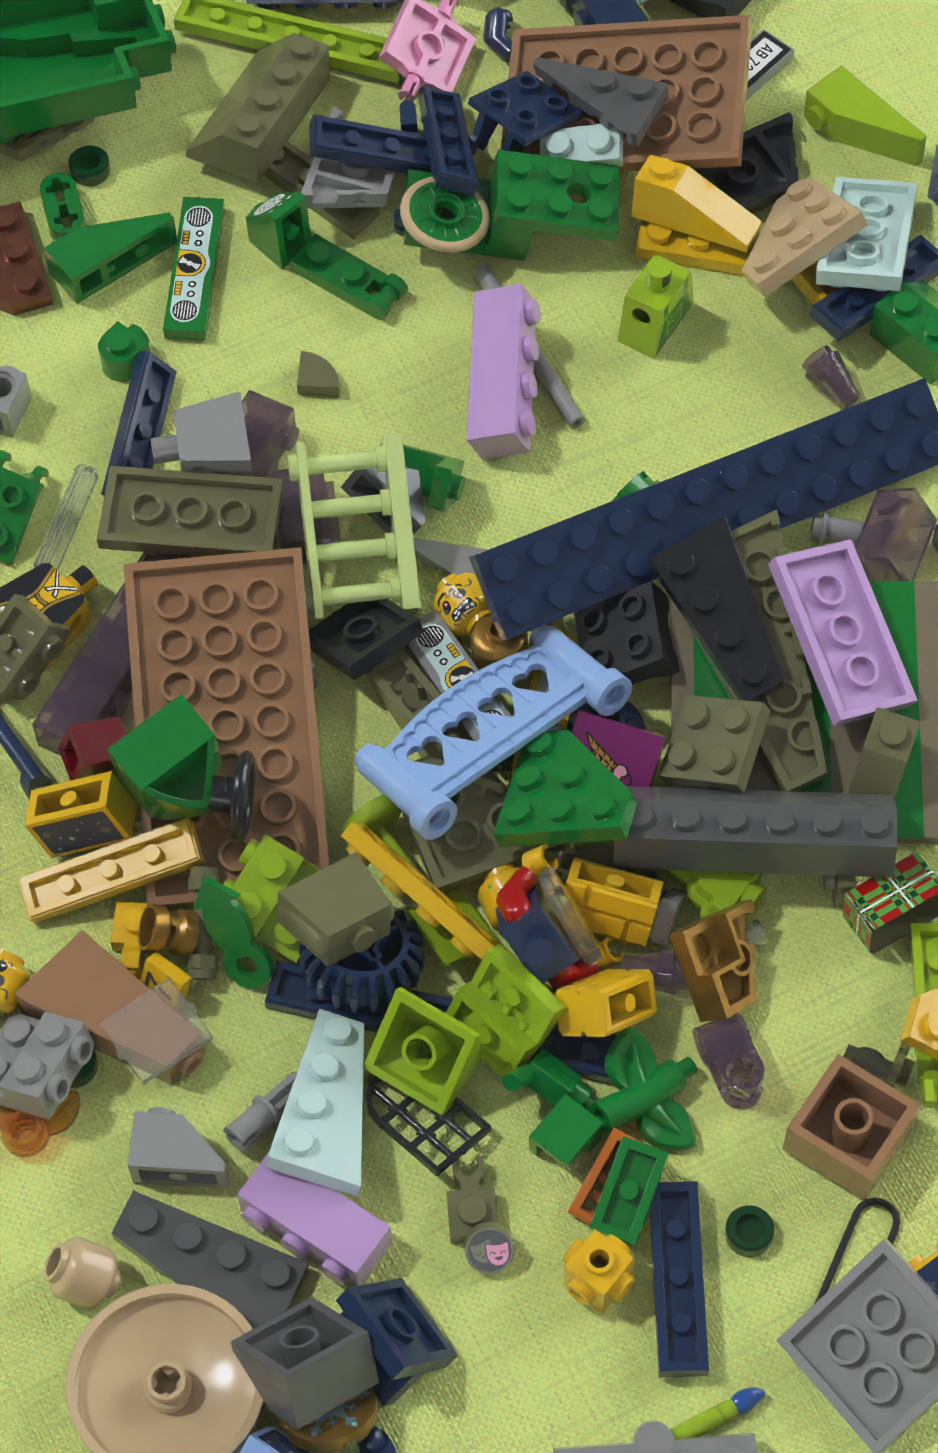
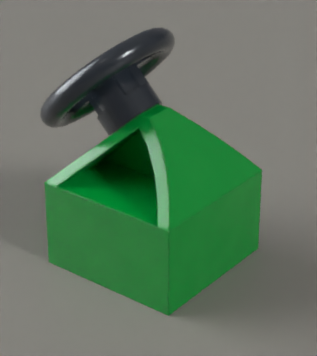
[107,694,255,843]

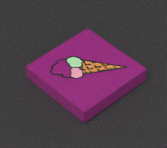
[571,710,666,787]

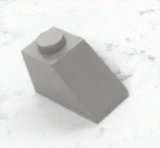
[128,1107,229,1189]

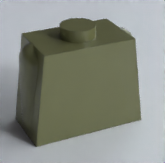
[278,852,395,966]

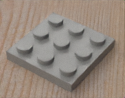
[776,1239,938,1453]

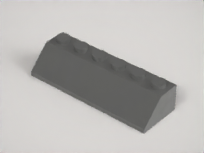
[614,786,897,877]

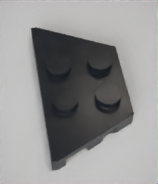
[692,112,799,213]

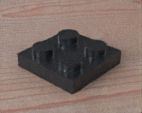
[309,598,424,681]

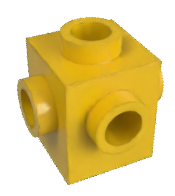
[562,1229,635,1314]

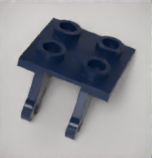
[468,71,583,155]

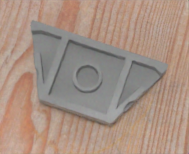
[301,107,397,209]

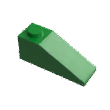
[44,212,177,304]

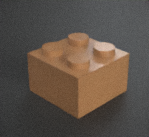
[783,1054,921,1201]

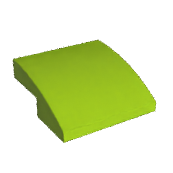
[446,943,566,1078]

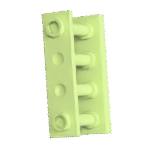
[287,432,421,622]

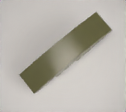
[365,649,500,784]

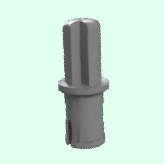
[223,1072,297,1152]

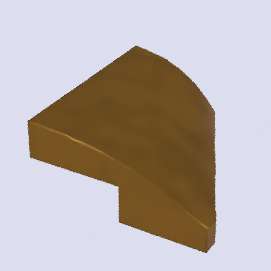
[669,899,756,1022]

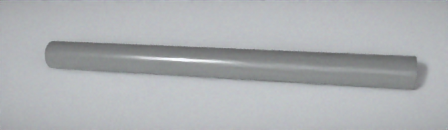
[474,265,585,429]

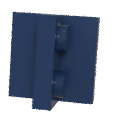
[336,1278,458,1406]

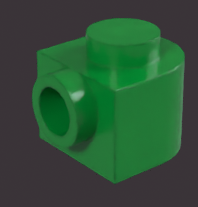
[98,321,150,382]

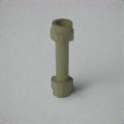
[186,866,220,980]

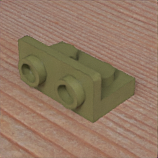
[0,594,71,700]

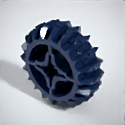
[299,909,425,1014]

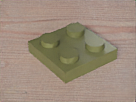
[658,695,771,793]

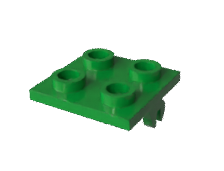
[0,450,49,564]

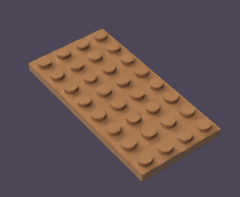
[123,547,330,909]

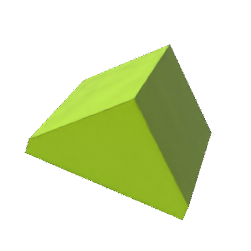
[363,987,482,1115]

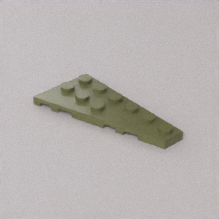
[689,510,827,792]

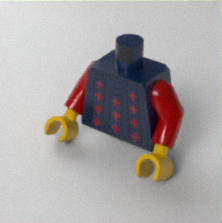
[495,844,624,990]

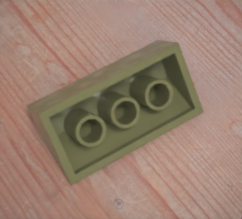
[186,33,329,183]

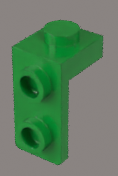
[380,442,465,511]

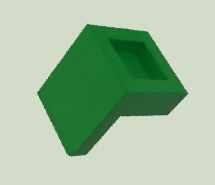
[529,1094,603,1167]

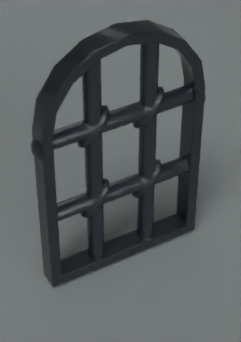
[366,1076,491,1177]

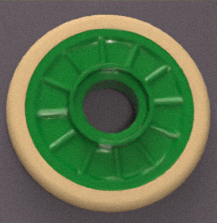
[400,177,490,252]

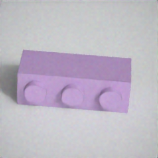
[237,1153,392,1286]

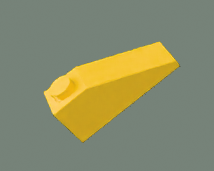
[631,154,762,252]

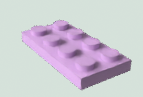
[768,539,918,727]

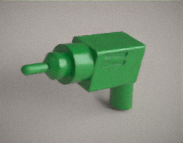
[502,1048,597,1114]

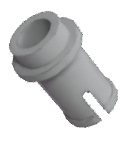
[810,511,866,549]

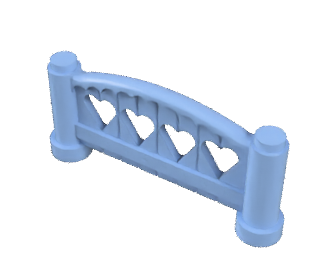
[355,624,632,840]

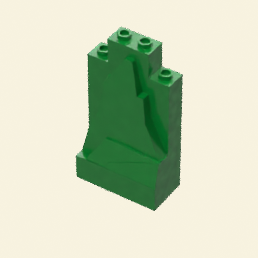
[0,0,176,145]

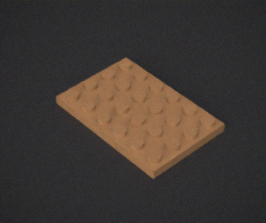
[500,15,752,172]

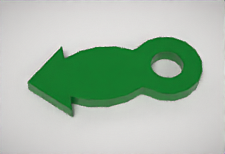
[193,876,274,989]

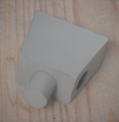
[151,392,253,476]

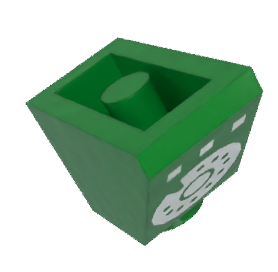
[245,192,311,269]

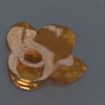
[0,1091,80,1157]

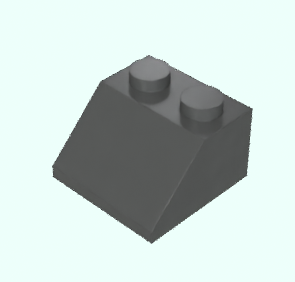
[231,1297,379,1429]

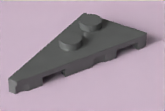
[533,57,669,147]

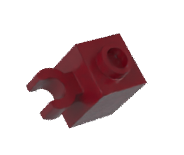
[58,716,129,781]

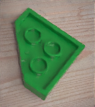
[493,730,637,847]

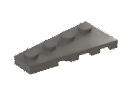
[112,1190,309,1329]

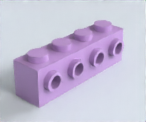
[466,284,541,459]

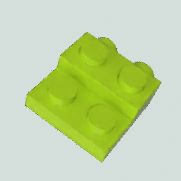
[223,834,321,964]

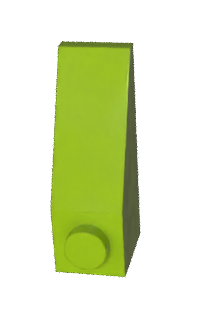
[804,65,927,166]

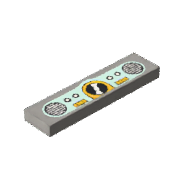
[406,610,512,741]

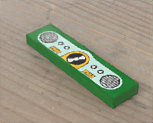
[163,197,225,340]

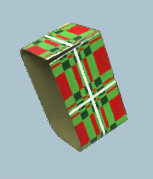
[842,852,938,953]

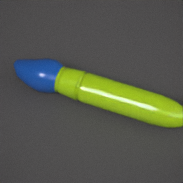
[670,1387,765,1439]

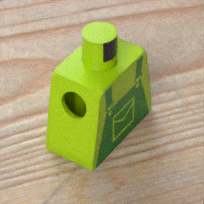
[618,255,693,359]

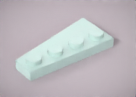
[265,1009,364,1197]

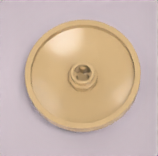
[65,1284,265,1453]

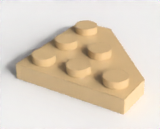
[742,176,868,297]

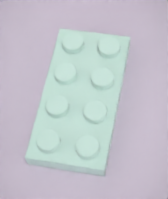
[816,177,917,292]

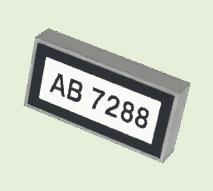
[746,29,794,101]

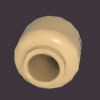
[44,1237,121,1308]

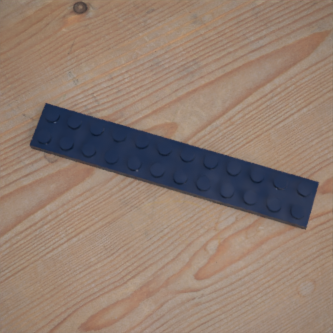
[469,378,938,641]

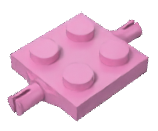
[378,0,476,102]

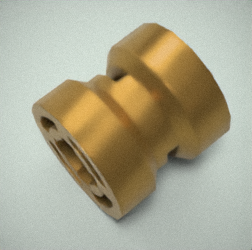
[138,904,200,957]

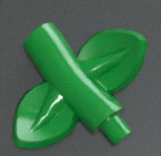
[590,1027,697,1151]

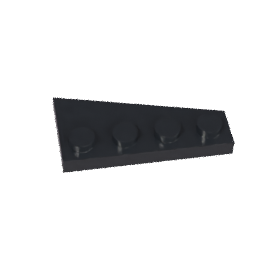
[649,516,784,702]

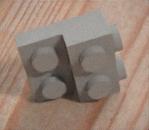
[0,1012,96,1120]

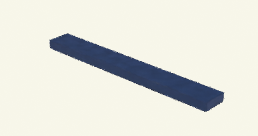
[265,960,617,1085]

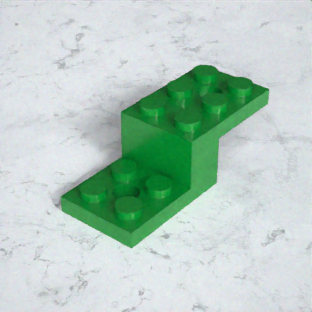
[403,150,619,261]

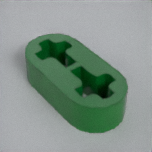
[40,173,86,240]

